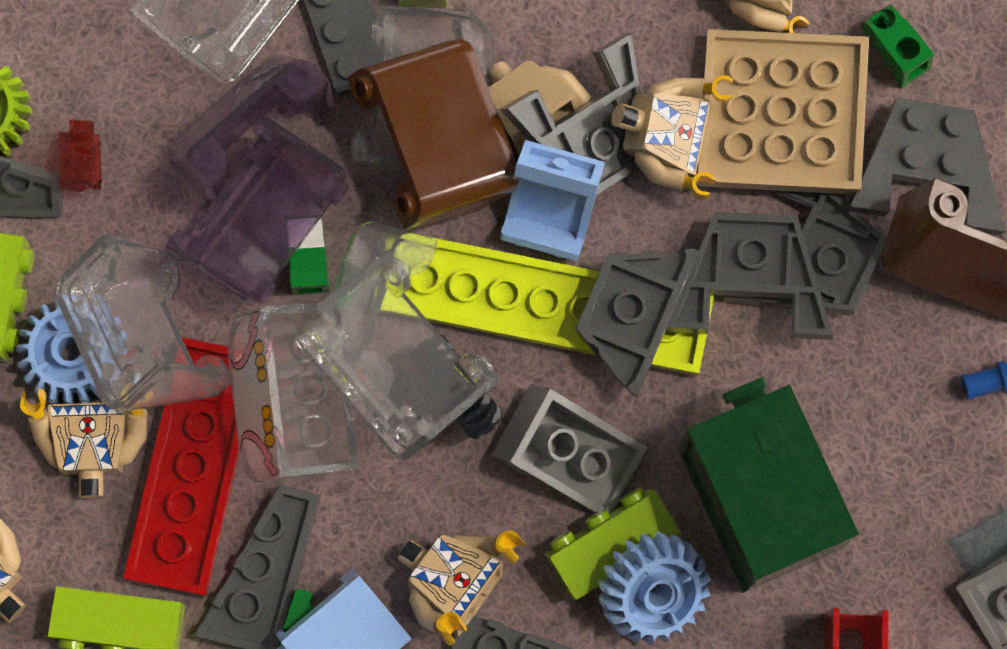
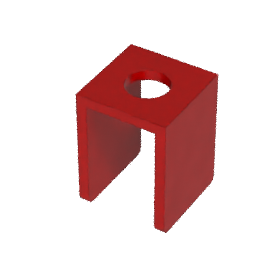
[824,608,889,649]

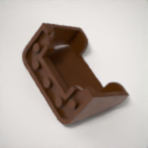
[347,39,519,230]
[881,178,1007,321]

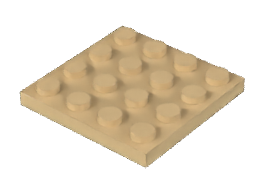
[697,29,869,195]

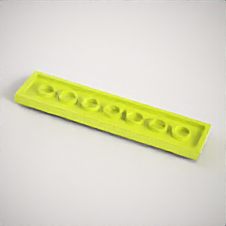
[377,230,714,376]

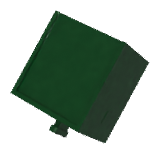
[678,376,860,593]

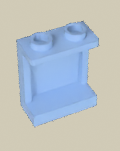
[500,140,605,261]
[276,568,412,649]

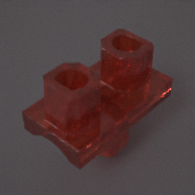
[58,120,102,192]

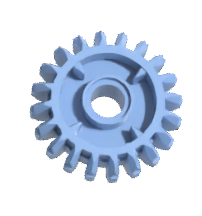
[16,296,129,404]
[598,531,711,645]

